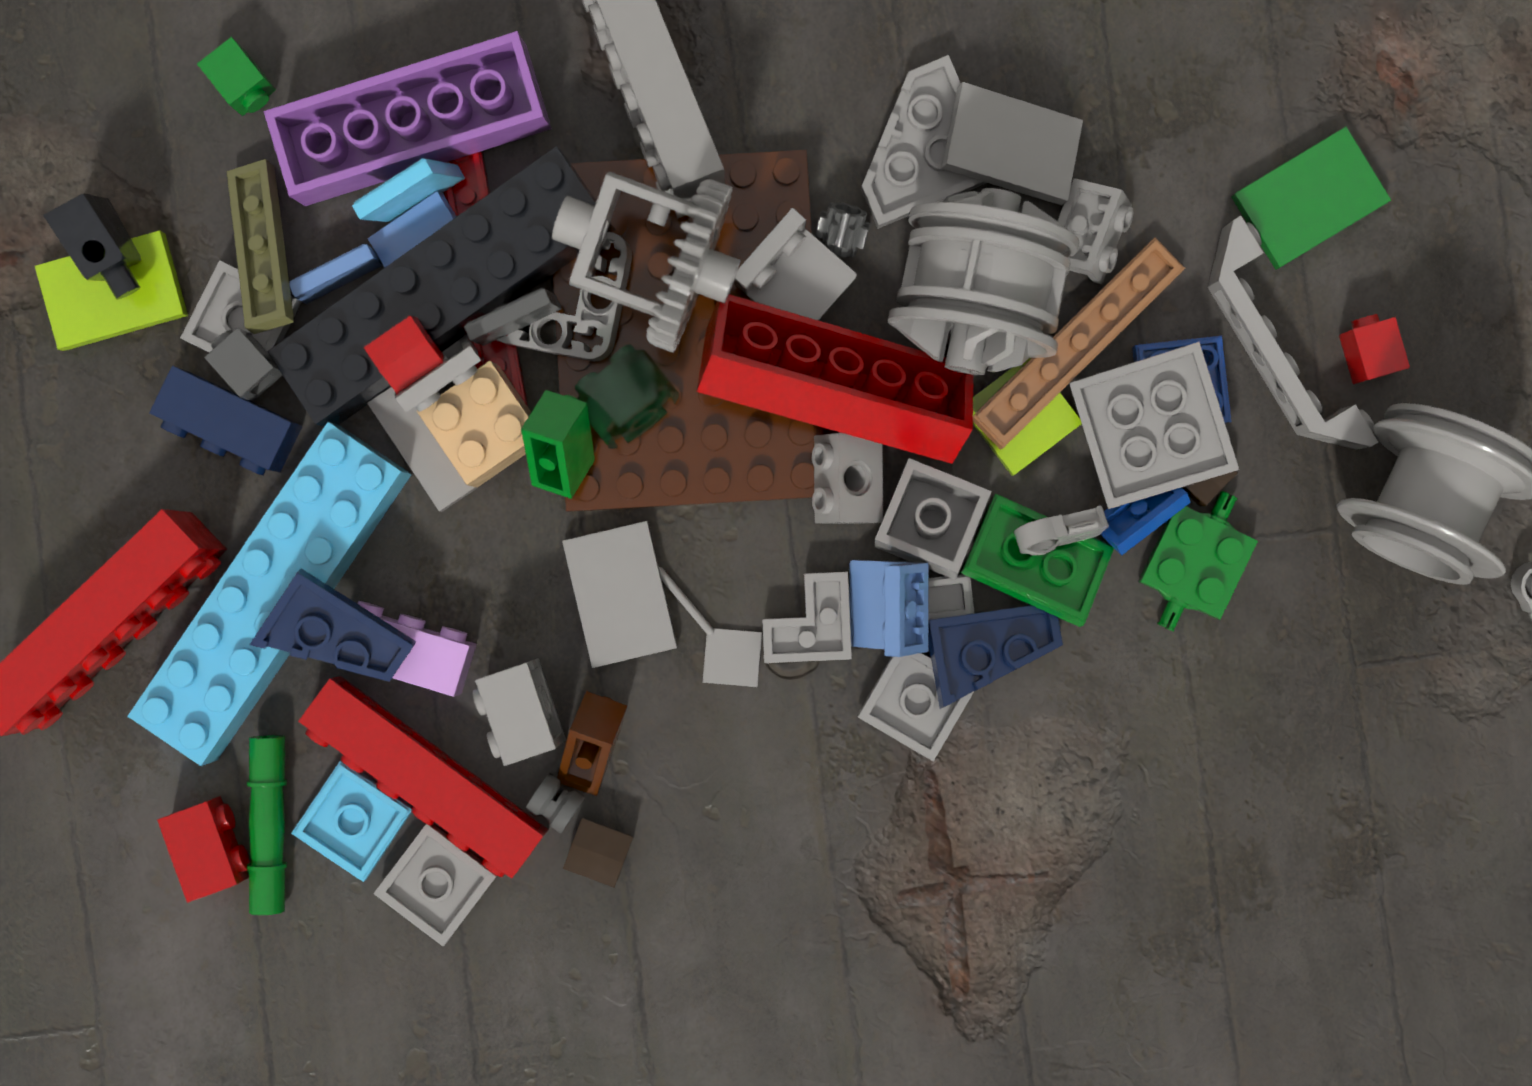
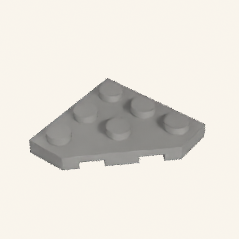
[861,55,987,229]

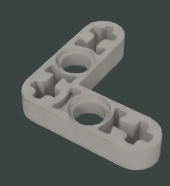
[491,232,632,361]

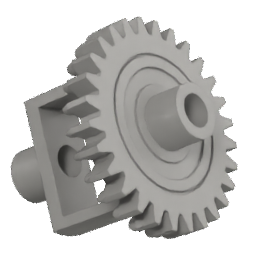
[552,172,741,353]

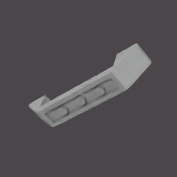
[1208,216,1378,450]

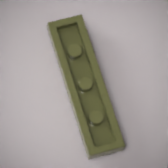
[227,159,294,334]

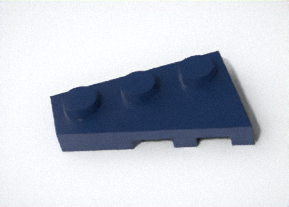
[249,568,416,682]
[928,605,1063,709]

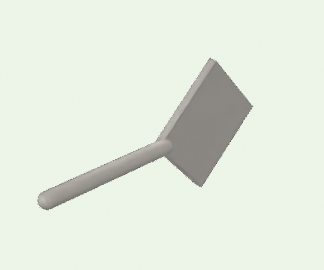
[659,567,762,687]

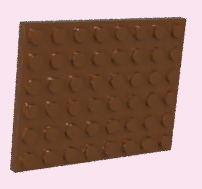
[553,150,823,512]

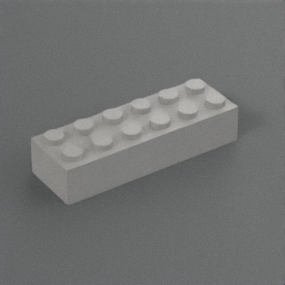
[582,0,725,218]

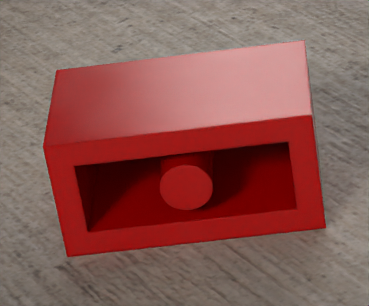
[157,796,250,903]

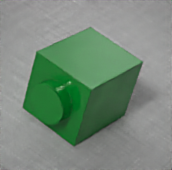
[197,37,276,116]

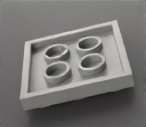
[1069,342,1239,509]

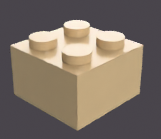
[417,361,531,488]

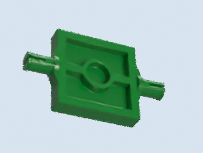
[1138,491,1258,632]

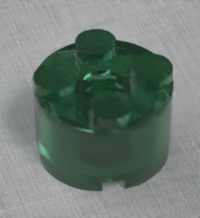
[574,344,679,449]

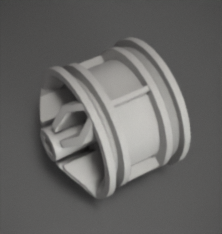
[887,188,1080,375]

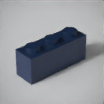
[149,366,303,476]

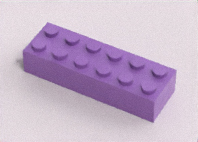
[264,31,552,206]

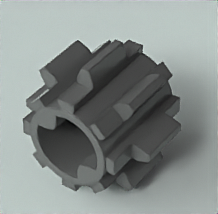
[814,202,870,258]

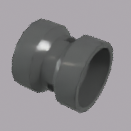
[525,773,586,834]

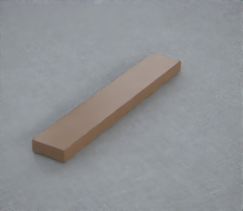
[973,237,1185,450]

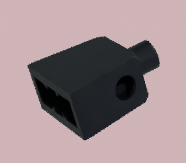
[43,193,141,300]

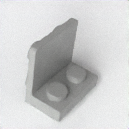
[734,208,856,320]

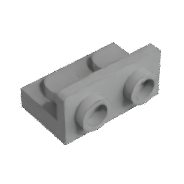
[1057,178,1133,284]

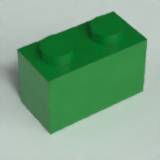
[521,390,595,499]

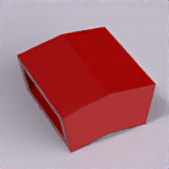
[364,315,444,394]

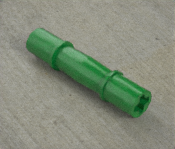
[247,735,287,915]

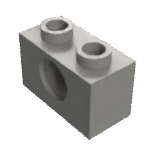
[812,433,883,524]

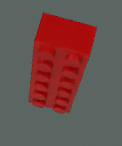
[696,294,974,464]
[0,509,227,737]

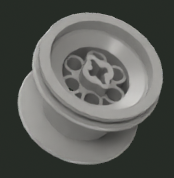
[1337,403,1532,585]

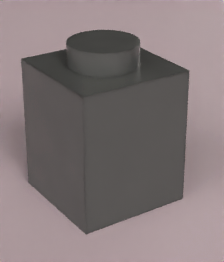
[204,327,282,401]

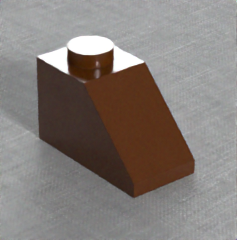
[557,691,627,796]

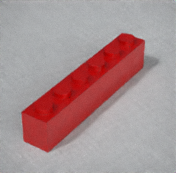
[298,676,549,879]

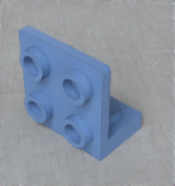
[849,560,928,657]

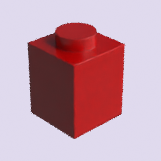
[1339,314,1410,384]

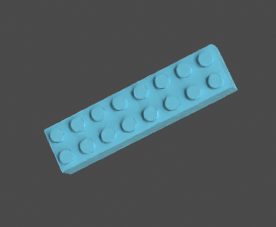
[128,422,412,766]

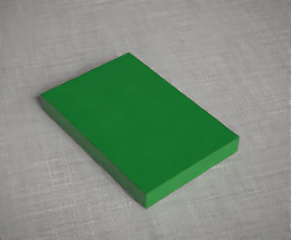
[1231,127,1391,270]
[961,493,1114,627]

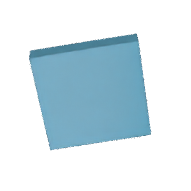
[352,158,465,222]
[291,761,413,882]

